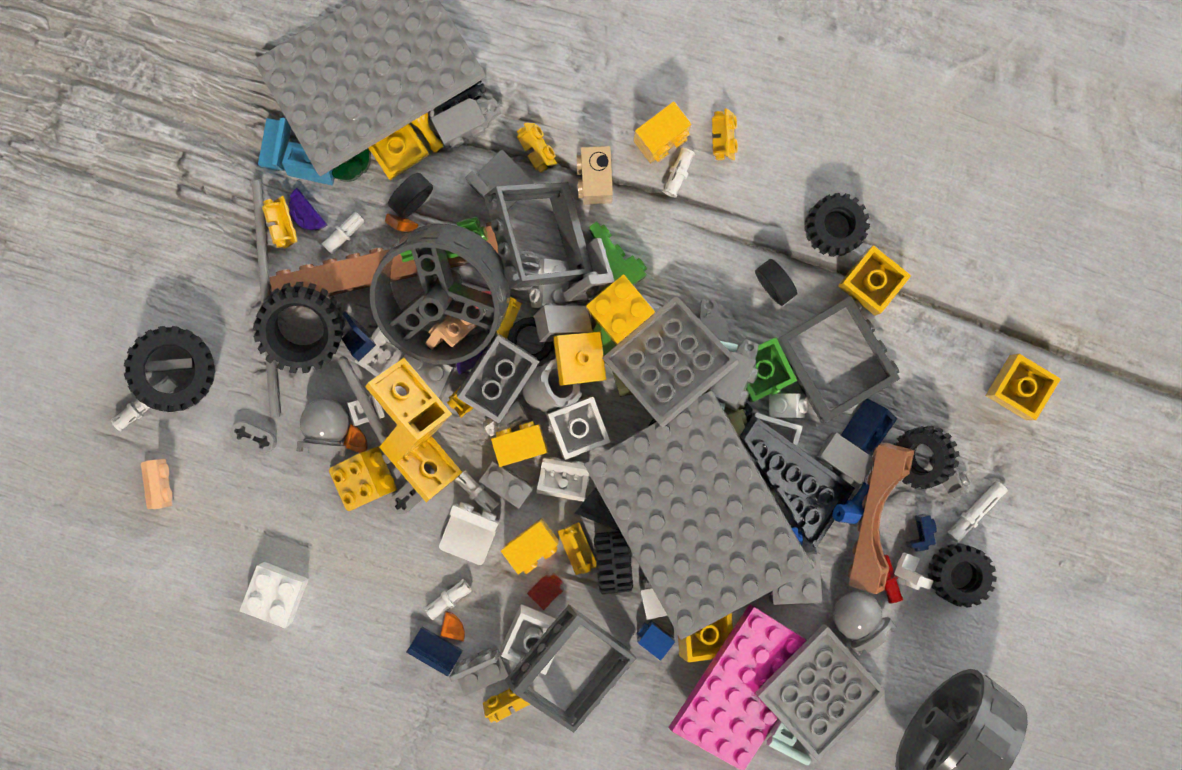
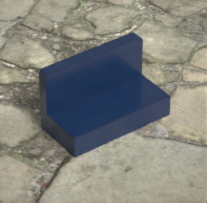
[342,311,376,362]
[840,398,898,457]
[406,626,463,676]

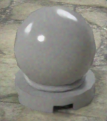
[522,359,582,412]
[296,399,349,456]
[833,592,896,655]

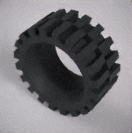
[253,282,345,374]
[124,326,215,412]

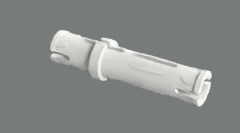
[110,374,178,432]
[947,481,1008,543]

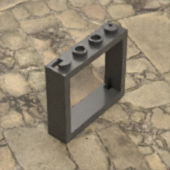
[484,182,594,289]
[777,296,900,423]
[505,604,636,733]

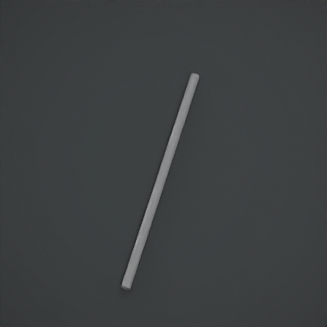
[252,180,280,418]

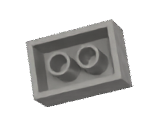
[456,332,539,423]

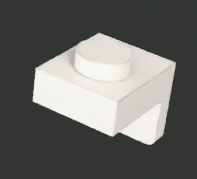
[769,394,808,418]
[346,395,385,426]
[894,552,933,590]

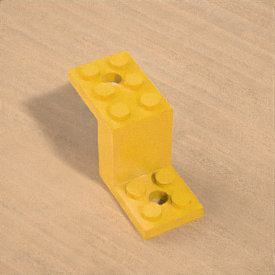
[365,358,462,503]

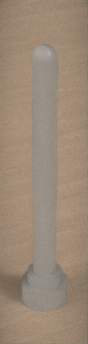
[338,356,391,464]

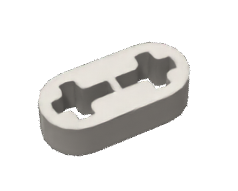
[230,422,277,453]
[390,482,423,514]

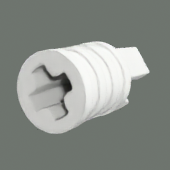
[483,400,528,436]

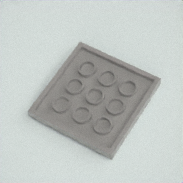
[602,296,739,428]
[755,624,886,761]

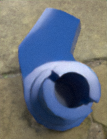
[832,482,870,524]

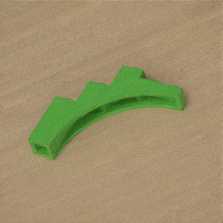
[589,222,647,364]

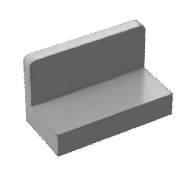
[145,346,195,372]

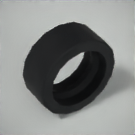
[388,173,433,218]
[755,259,798,306]
[508,317,554,362]

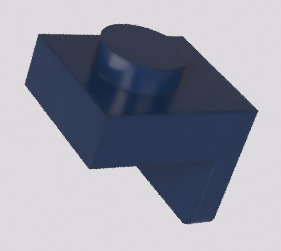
[906,514,937,552]

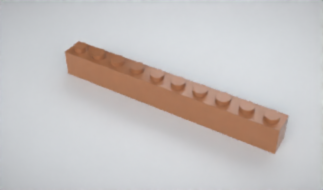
[269,222,501,297]

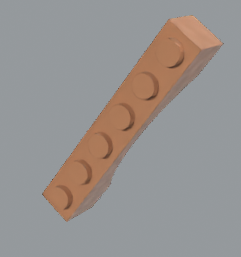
[848,443,914,594]

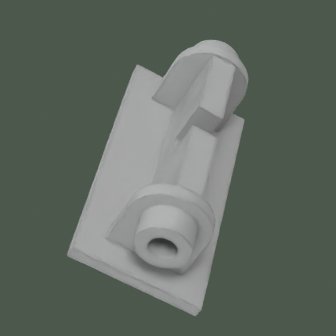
[929,453,970,498]

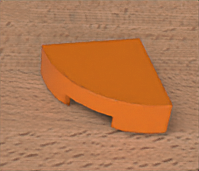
[385,213,419,232]
[343,424,368,453]
[440,611,465,642]

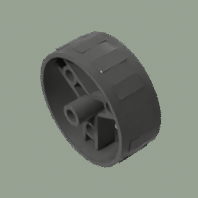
[370,224,510,365]
[895,669,1028,770]

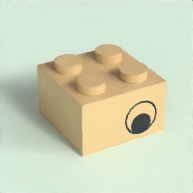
[576,146,613,205]

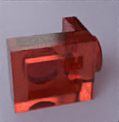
[527,572,564,610]

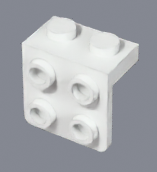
[439,502,500,565]

